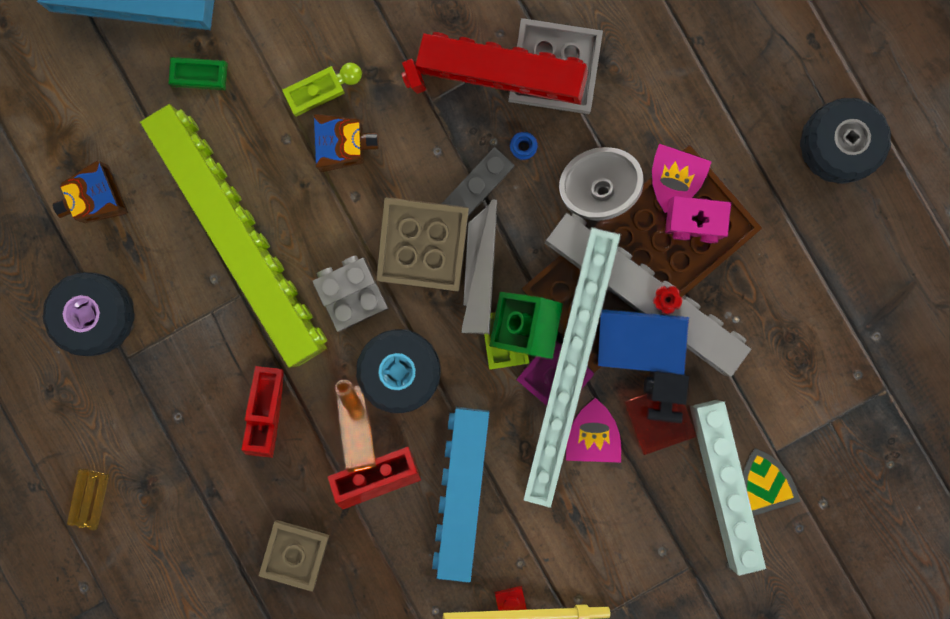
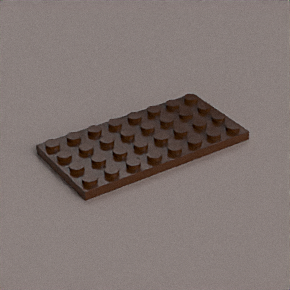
[521,145,762,373]

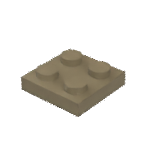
[259,520,330,592]

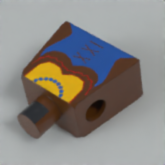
[314,114,379,172]
[53,160,128,223]

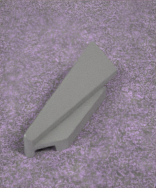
[462,199,497,335]

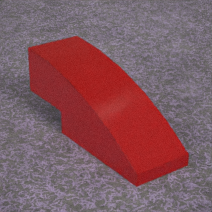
[241,366,284,458]

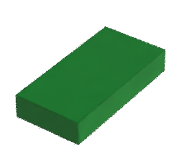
[168,57,227,90]

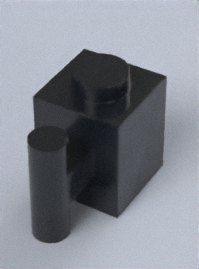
[643,371,689,424]

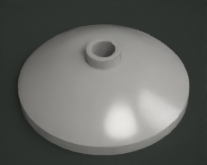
[559,147,644,220]

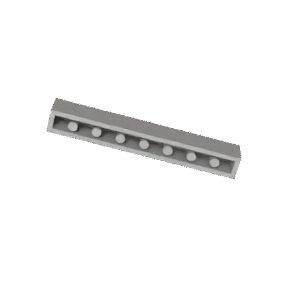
[545,213,751,377]

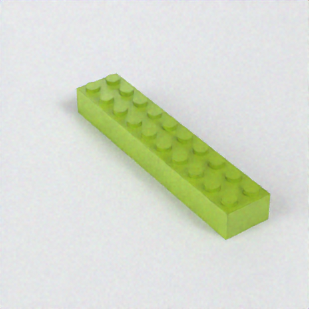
[140,104,327,368]

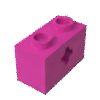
[665,196,731,243]

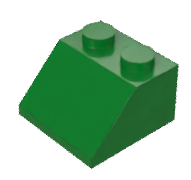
[489,292,563,359]

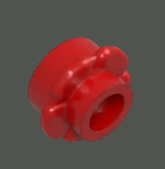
[653,286,682,314]

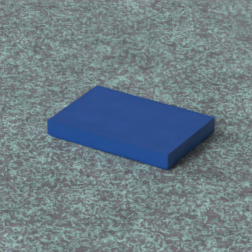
[598,310,689,375]

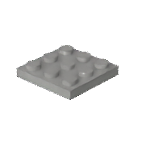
[508,18,603,114]

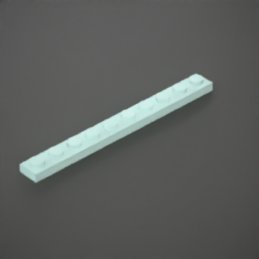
[524,228,620,508]

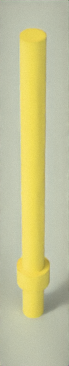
[443,604,610,619]

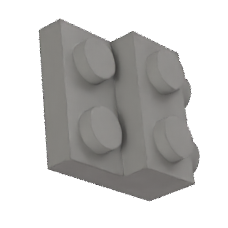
[313,255,388,332]

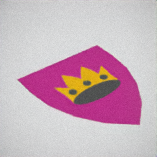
[652,144,711,213]
[566,398,621,463]

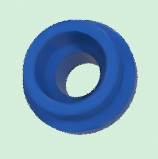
[510,132,537,160]

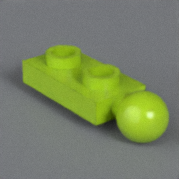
[282,62,362,117]

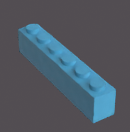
[37,0,214,30]
[432,407,489,583]

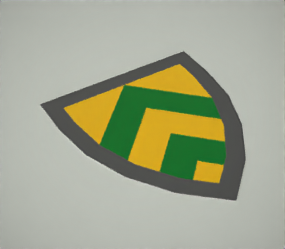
[743,448,801,516]

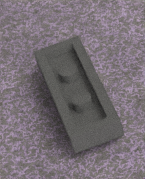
[442,147,515,216]

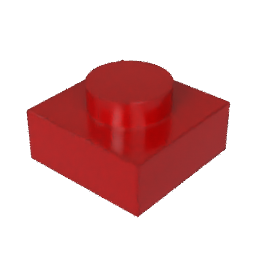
[401,58,427,94]
[495,586,527,611]

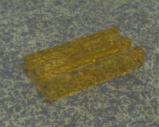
[67,469,109,530]

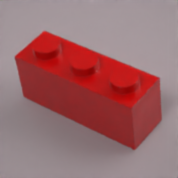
[327,447,421,509]

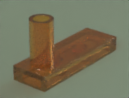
[335,380,376,473]

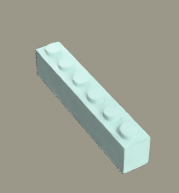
[690,400,766,576]

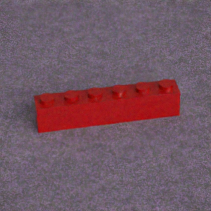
[415,32,588,105]

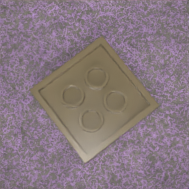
[376,197,469,291]

